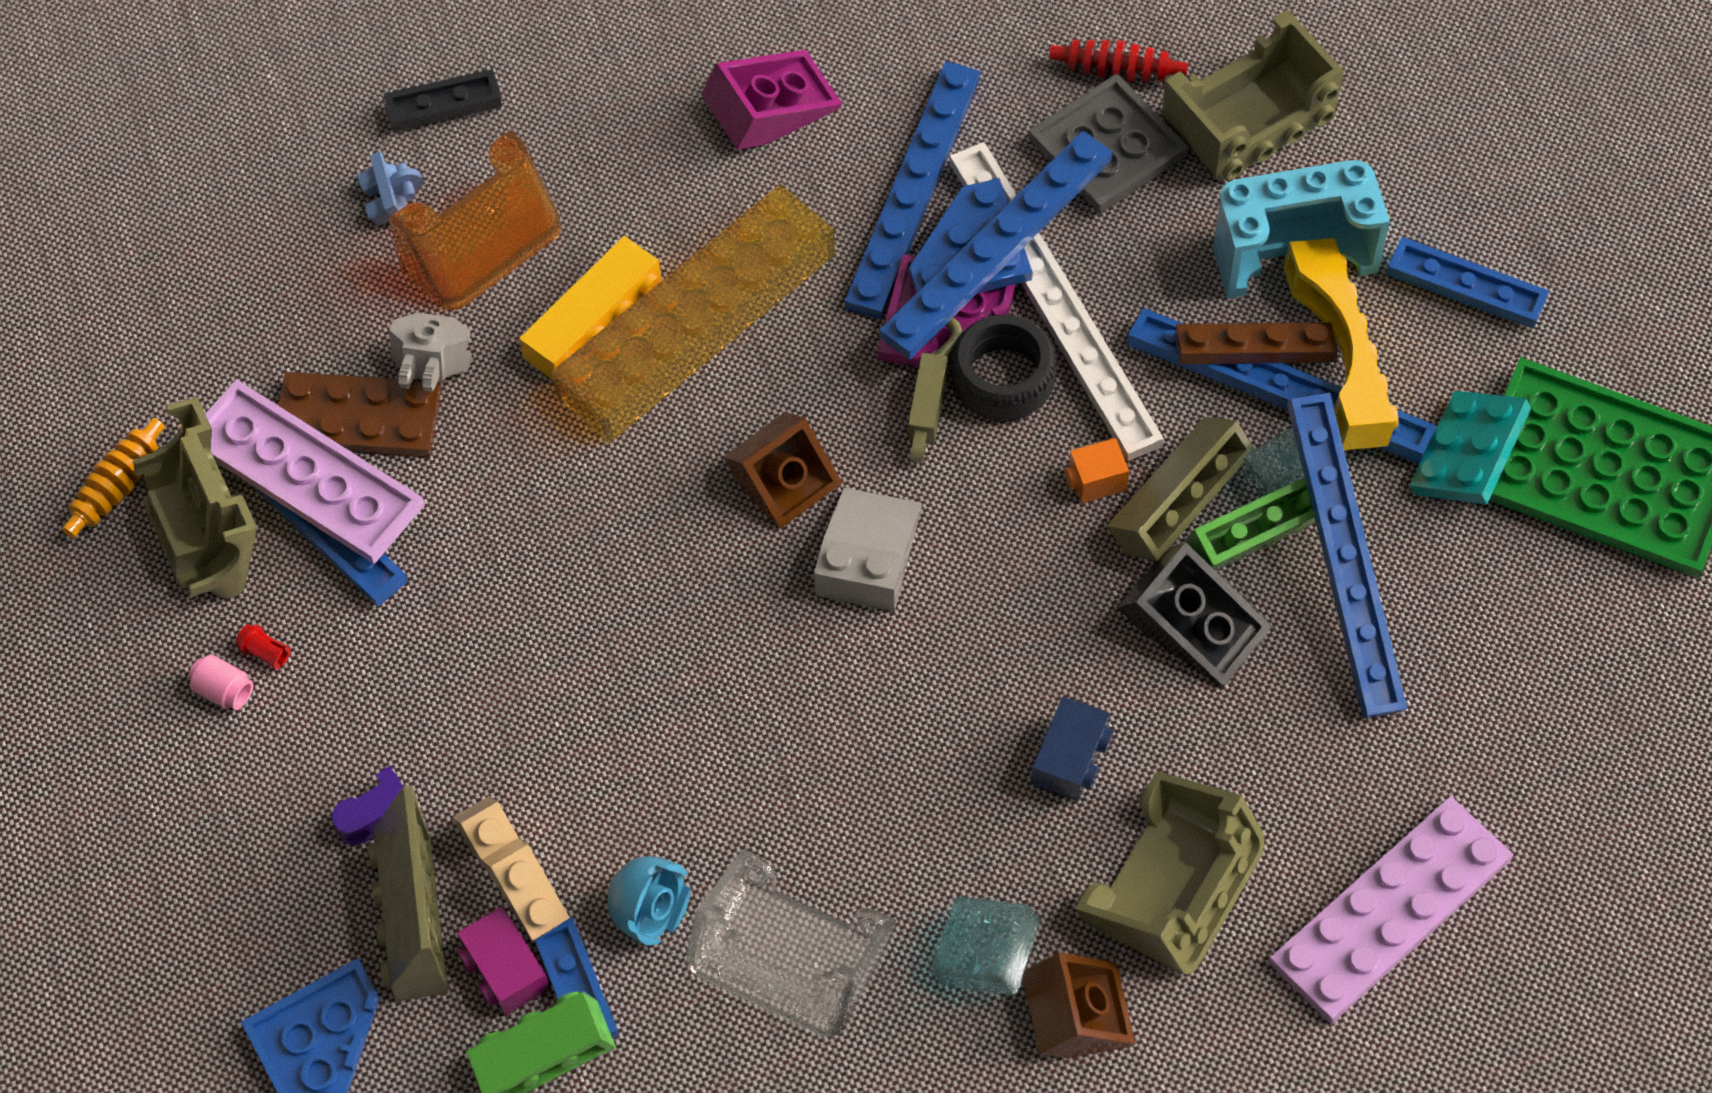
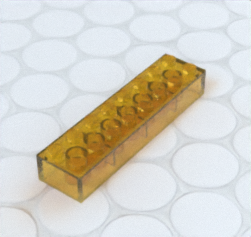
[551,184,835,444]

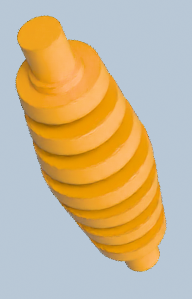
[62,418,165,538]

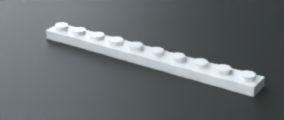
[950,142,1164,462]

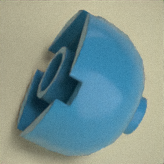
[608,856,690,945]

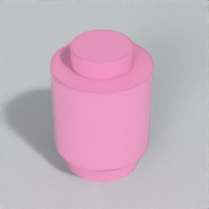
[188,654,253,710]

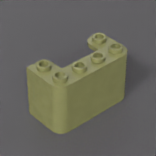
[1161,9,1344,181]

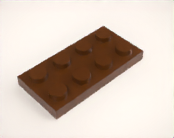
[278,372,442,458]

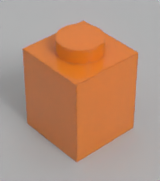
[1064,438,1129,503]

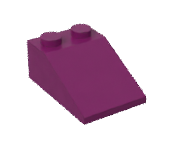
[701,49,842,150]

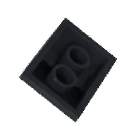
[1117,542,1273,687]

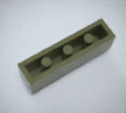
[1107,417,1255,561]

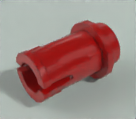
[236,624,291,670]

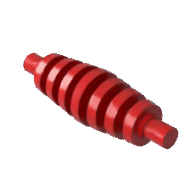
[1049,40,1189,82]

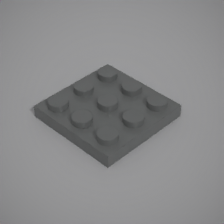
[1028,74,1189,214]

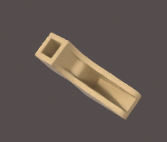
[453,796,570,941]

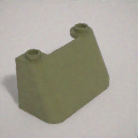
[1075,771,1265,974]

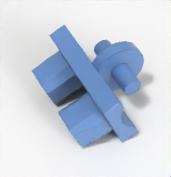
[357,151,423,227]

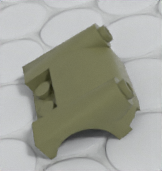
[133,397,257,599]

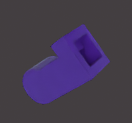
[332,766,403,845]

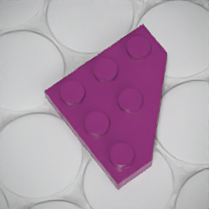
[877,254,1016,367]

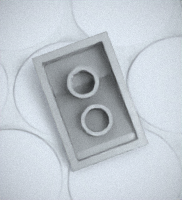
[814,487,922,612]

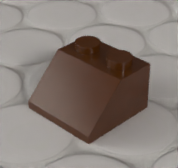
[723,412,843,529]
[1021,952,1136,1058]

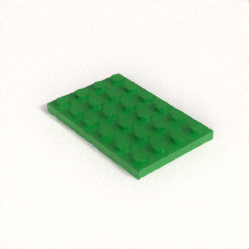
[1489,357,1712,579]

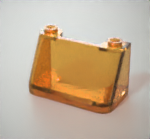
[388,130,561,310]

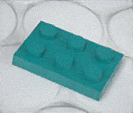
[1409,391,1531,505]

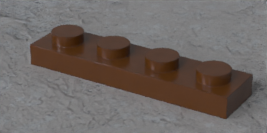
[1174,322,1338,364]

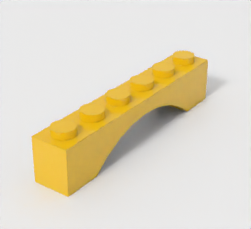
[1283,238,1398,450]

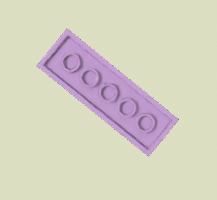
[205,379,425,564]
[1269,796,1514,1024]

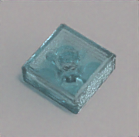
[930,896,1040,996]

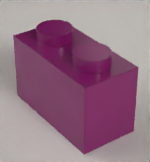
[457,906,550,1016]

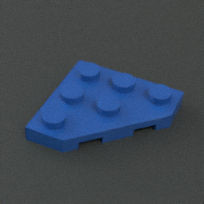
[909,178,1033,294]
[241,958,380,1093]

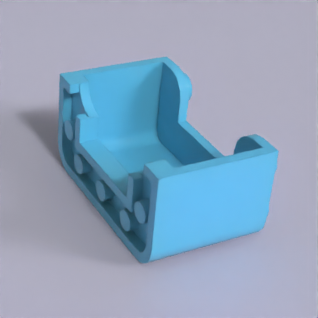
[1213,160,1390,299]

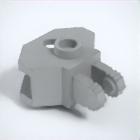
[389,312,472,392]

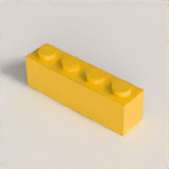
[519,236,662,384]

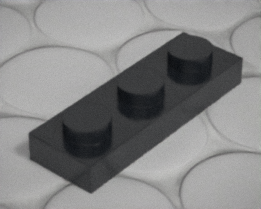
[383,69,503,132]

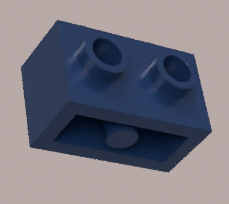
[1031,696,1114,802]

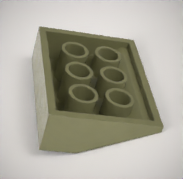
[368,785,448,1002]

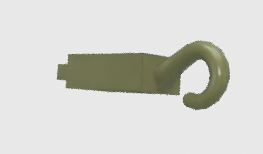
[908,317,963,463]

